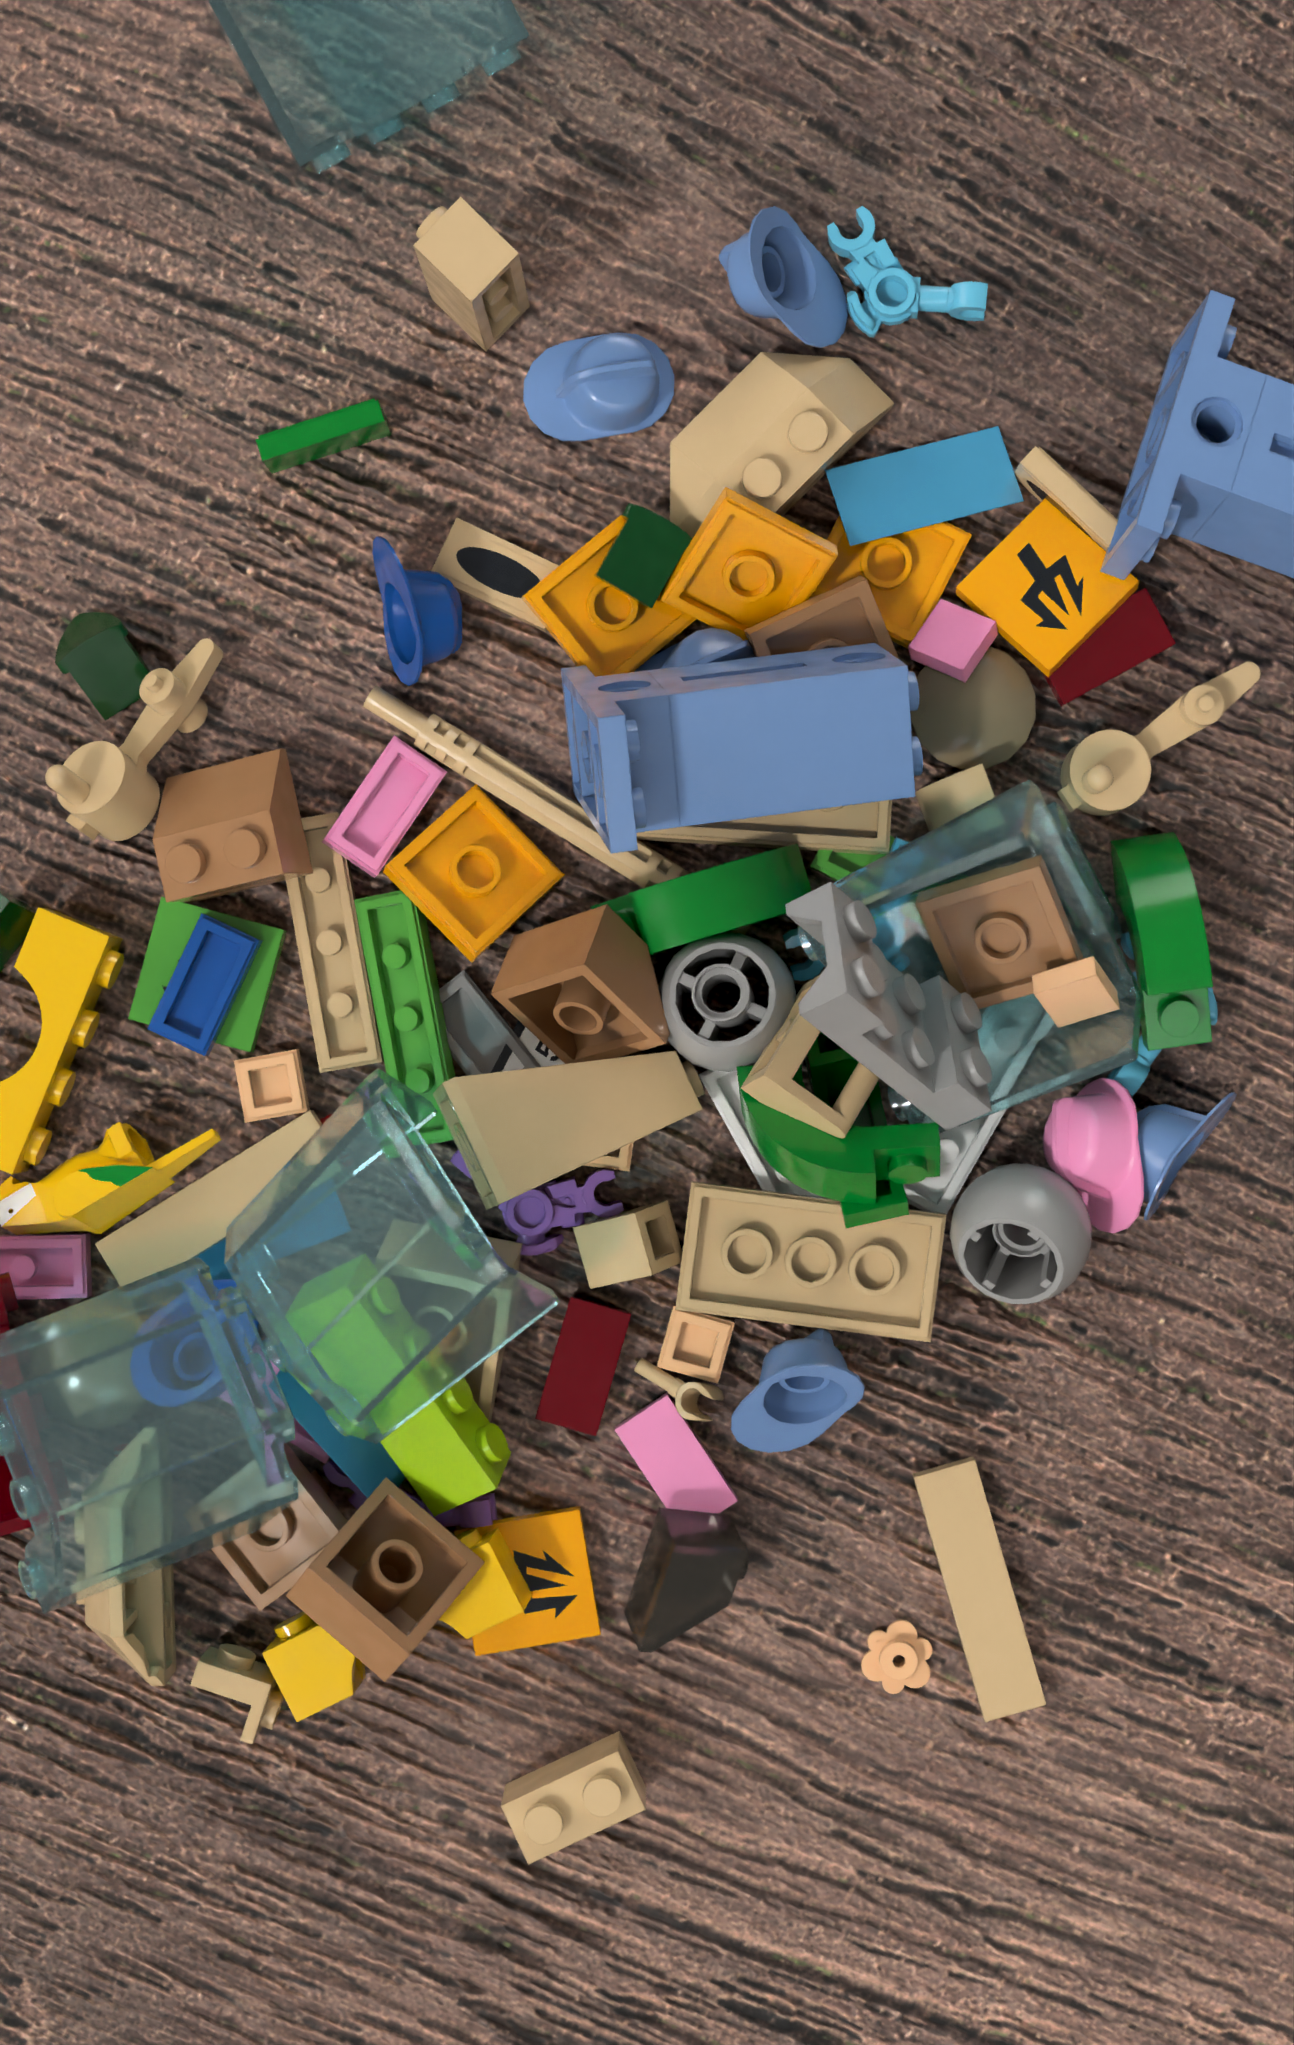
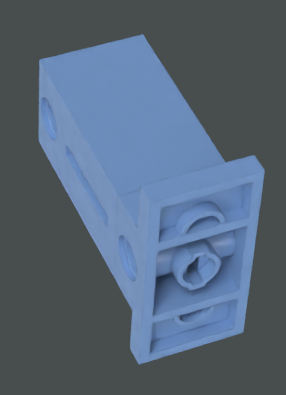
[1100,290,1294,580]
[561,643,923,853]

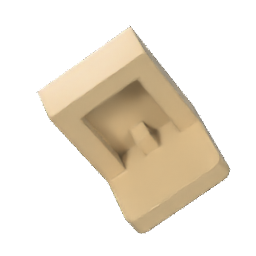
[190,1644,284,1745]

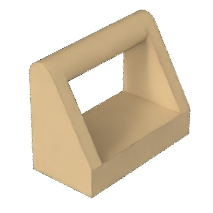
[741,974,879,1139]

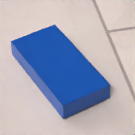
[147,913,263,1056]

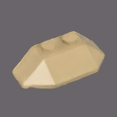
[670,352,895,539]
[73,1419,176,1686]

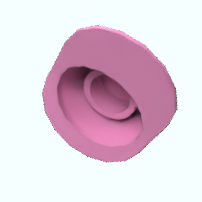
[1043,1078,1144,1234]

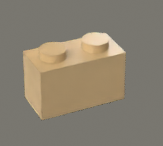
[501,1731,646,1865]

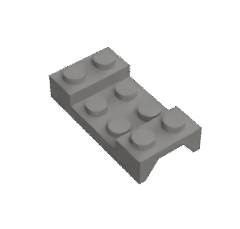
[785,882,992,1131]

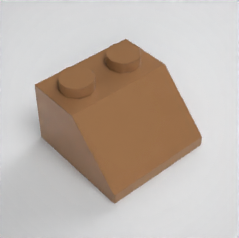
[152,748,313,902]
[491,904,670,1064]
[286,1477,485,1682]

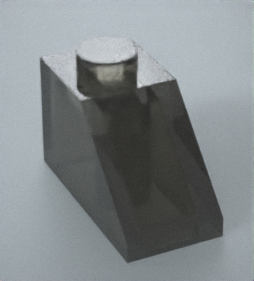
[624,1507,749,1653]

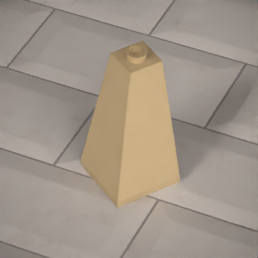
[433,1051,704,1210]

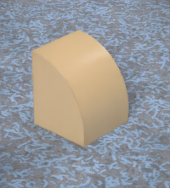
[915,763,1005,852]
[573,1200,682,1289]

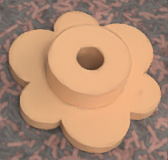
[861,1619,933,1694]

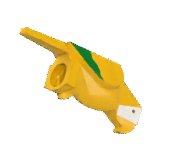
[0,1122,221,1235]

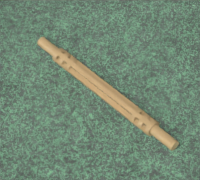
[363,685,751,935]

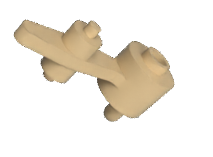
[45,638,223,841]
[1057,662,1261,816]

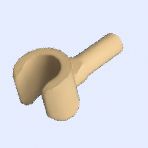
[634,1358,724,1422]

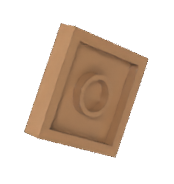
[744,575,899,659]
[915,855,1084,1009]
[181,1434,348,1611]

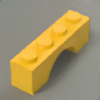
[0,907,124,1175]
[262,1527,533,1722]

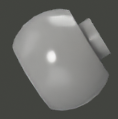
[658,932,796,1072]
[950,1163,1092,1304]

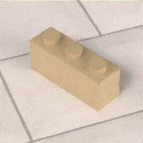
[413,197,530,352]

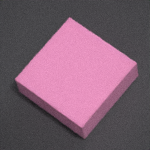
[908,599,998,683]

